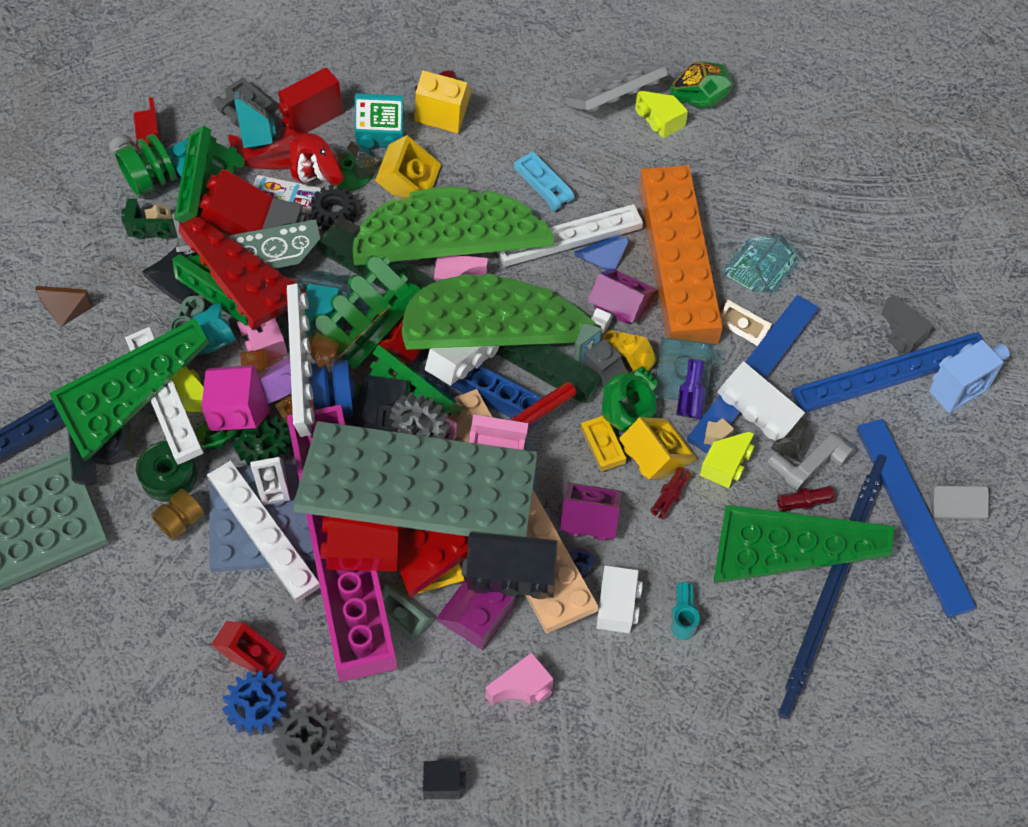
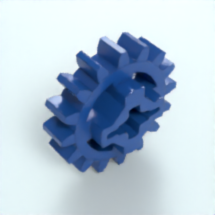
[222,670,288,736]

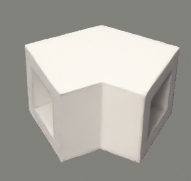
[591,308,613,338]

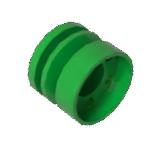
[114,134,177,197]

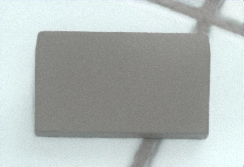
[929,486,989,519]

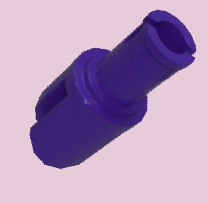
[676,359,706,420]

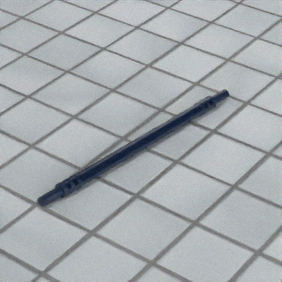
[778,454,887,719]

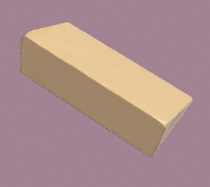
[720,300,773,346]

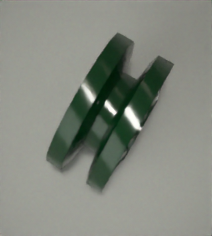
[136,441,198,502]

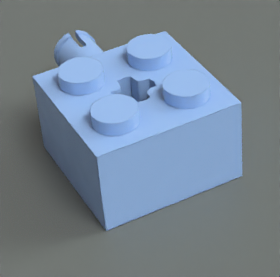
[929,340,1010,414]

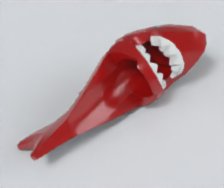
[228,127,344,186]

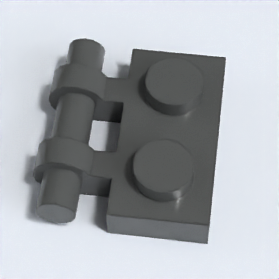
[213,77,274,127]

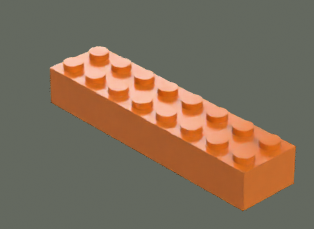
[639,165,723,348]

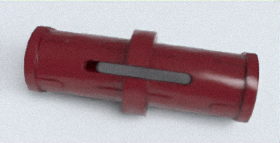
[650,467,692,519]
[777,486,835,512]

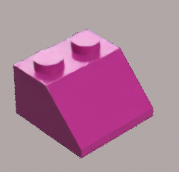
[201,365,270,431]

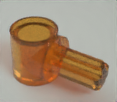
[308,330,339,368]

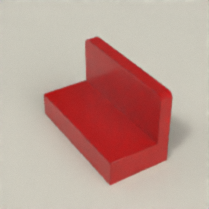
[133,97,162,149]

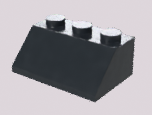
[466,532,557,599]

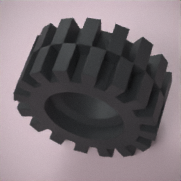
[310,185,356,232]

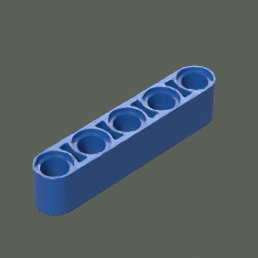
[428,354,541,426]

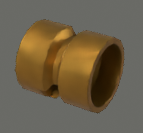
[151,489,205,541]

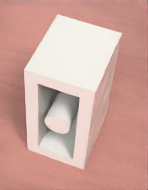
[596,566,643,633]

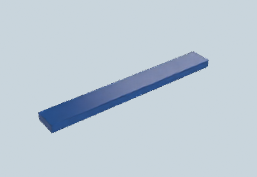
[687,295,819,454]
[791,332,984,413]
[856,419,976,618]

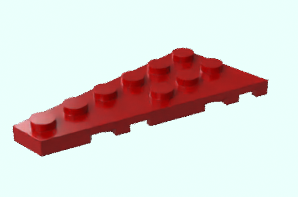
[178,216,306,330]
[397,526,469,598]

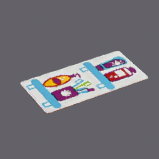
[253,175,321,214]

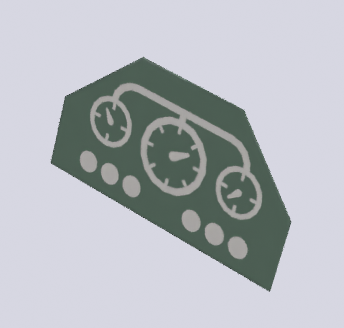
[227,219,320,269]

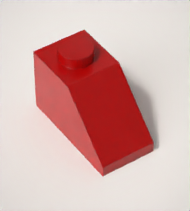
[211,621,284,678]

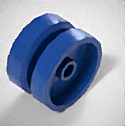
[311,360,355,419]

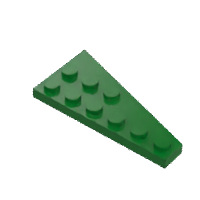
[49,318,209,462]
[714,505,894,583]

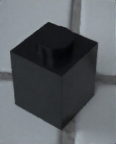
[423,761,466,799]

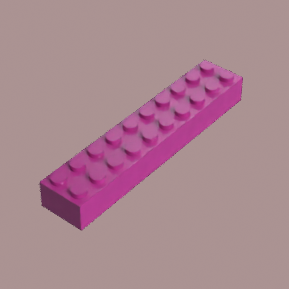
[287,405,397,682]

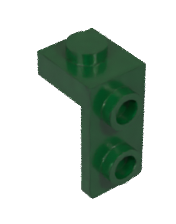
[121,198,177,239]

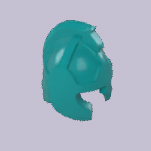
[192,303,236,354]

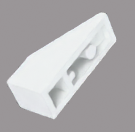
[250,457,290,505]

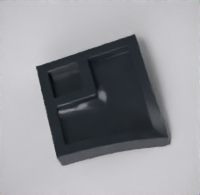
[142,247,198,305]
[353,375,411,432]

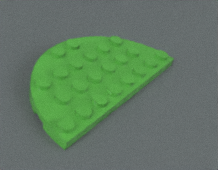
[353,187,554,265]
[402,274,597,349]

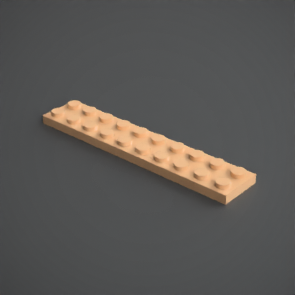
[447,389,598,634]

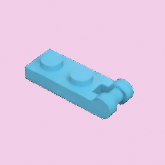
[514,151,575,211]

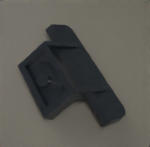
[68,420,133,486]

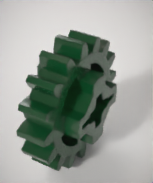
[233,414,292,466]

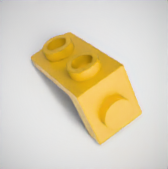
[601,330,658,371]

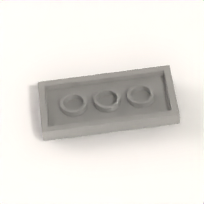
[565,63,667,112]

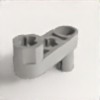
[767,432,856,492]

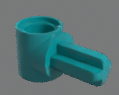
[671,581,700,640]

